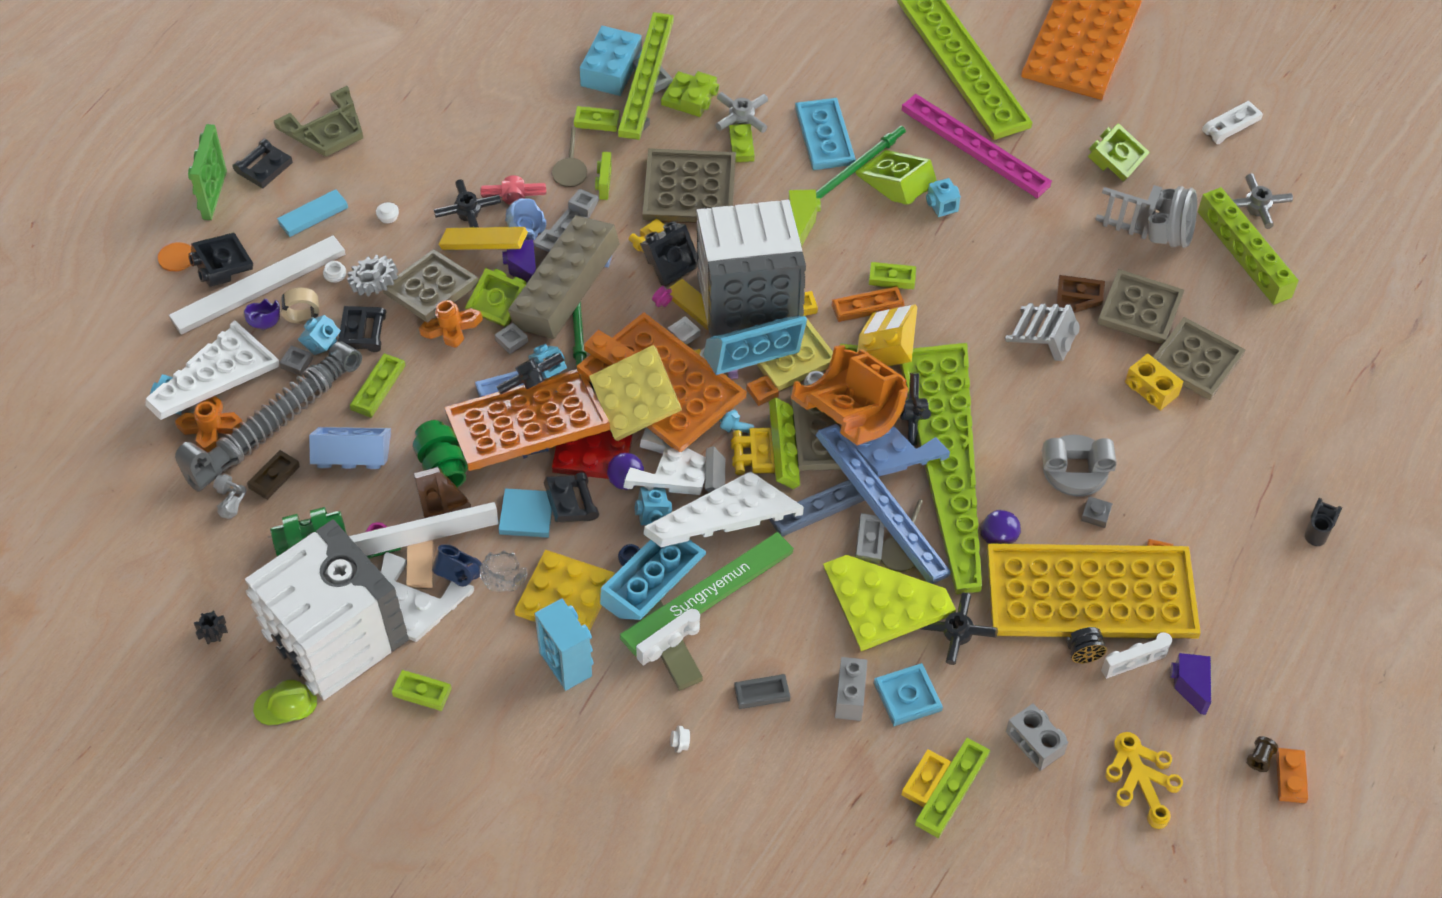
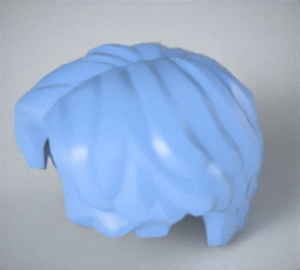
[505,198,546,241]

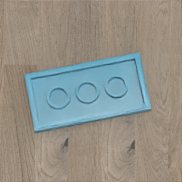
[795,98,856,170]

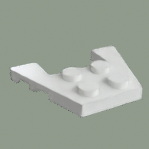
[623,428,706,495]
[381,552,474,642]

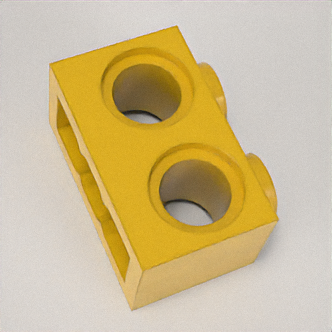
[1125,353,1184,411]

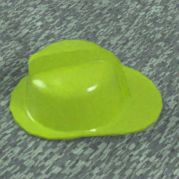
[253,680,317,726]

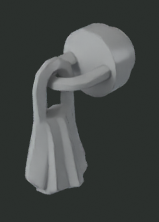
[213,474,246,519]

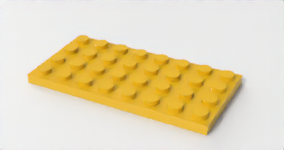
[987,544,1201,639]

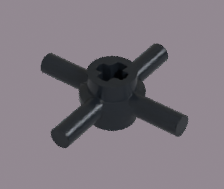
[433,179,501,228]
[496,353,564,394]
[900,373,931,446]
[920,593,998,665]

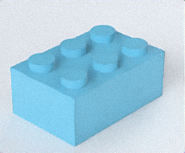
[580,26,642,96]
[535,598,594,691]

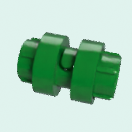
[412,420,468,488]
[270,507,347,557]

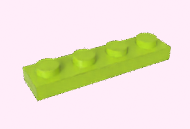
[769,397,800,490]
[915,738,990,838]

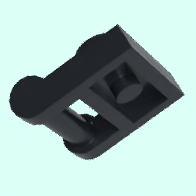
[232,138,293,189]
[338,306,387,352]
[543,472,600,522]

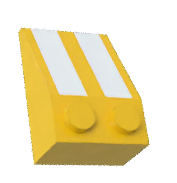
[857,304,917,366]

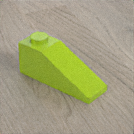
[788,189,821,247]

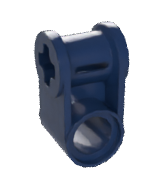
[432,544,484,587]

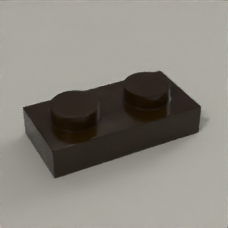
[247,450,300,500]

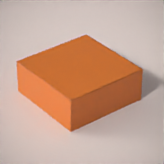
[746,375,779,406]

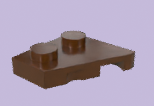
[1056,275,1105,313]
[414,467,471,518]

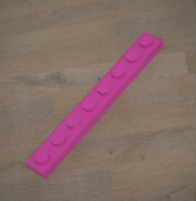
[901,94,1052,199]

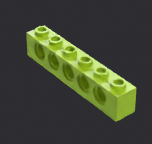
[1197,187,1299,305]

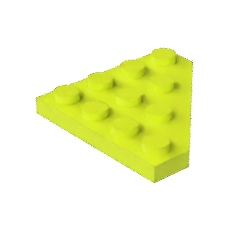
[823,555,956,651]

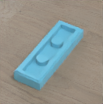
[277,189,348,237]

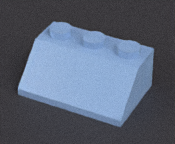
[309,427,391,469]

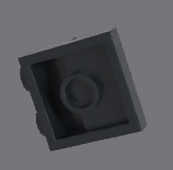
[640,221,698,286]
[188,232,253,287]

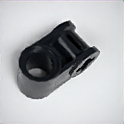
[1305,498,1342,546]

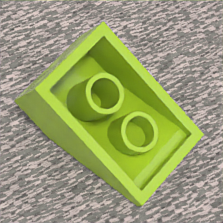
[856,150,937,205]

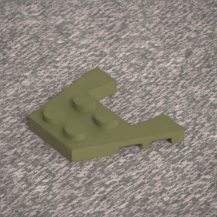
[274,86,364,157]

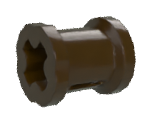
[1246,736,1279,772]

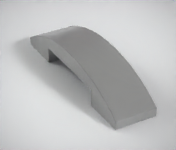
[534,189,599,252]

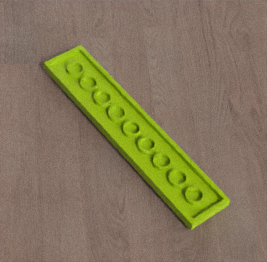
[897,0,1033,140]

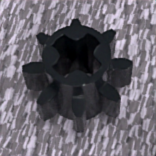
[194,610,228,645]

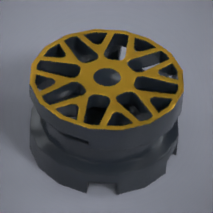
[1066,627,1107,664]

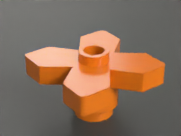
[419,300,483,348]
[175,396,243,453]

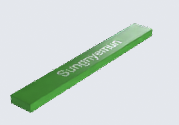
[620,532,794,657]

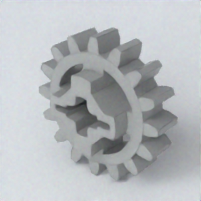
[347,255,398,296]

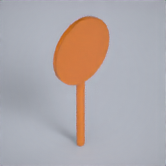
[158,242,191,271]

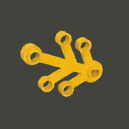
[1105,732,1183,829]

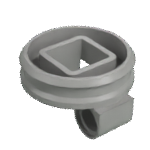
[1148,186,1197,248]
[1042,435,1117,496]

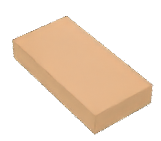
[406,540,434,588]

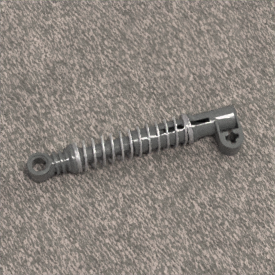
[175,341,362,492]

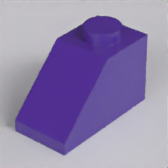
[502,239,536,283]
[1170,653,1211,715]

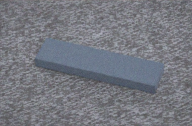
[769,480,865,537]

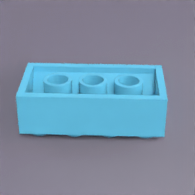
[703,316,807,375]
[600,540,706,620]

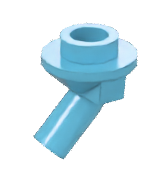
[719,409,754,433]

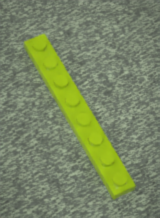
[618,12,674,140]

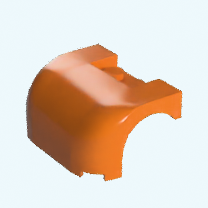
[791,345,909,445]

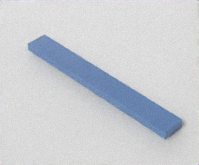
[816,424,951,584]

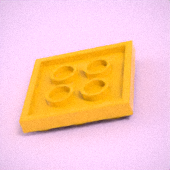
[515,549,615,631]

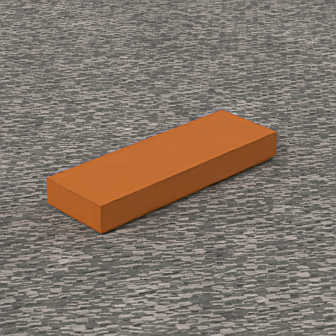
[832,286,905,322]

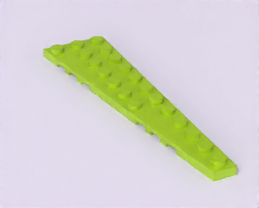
[900,343,982,594]

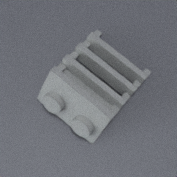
[1095,185,1164,239]
[1005,303,1080,361]

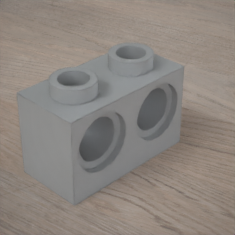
[835,657,867,721]
[1006,704,1068,771]

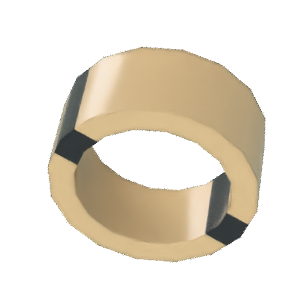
[280,287,319,324]

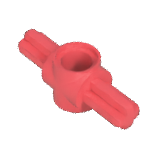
[480,175,547,205]

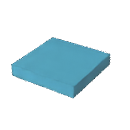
[499,488,552,538]
[874,663,943,726]

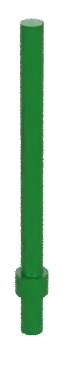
[816,126,906,199]
[572,301,587,369]

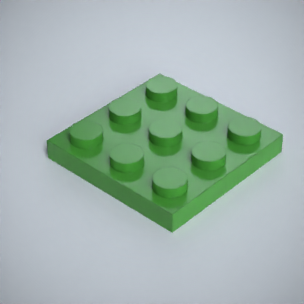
[188,124,227,221]

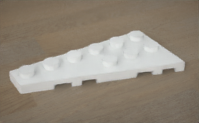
[145,320,279,420]
[644,471,804,547]

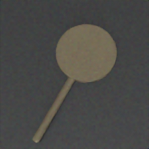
[552,126,587,187]
[881,499,923,572]

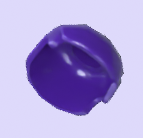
[244,298,280,330]
[607,453,644,490]
[980,510,1021,544]

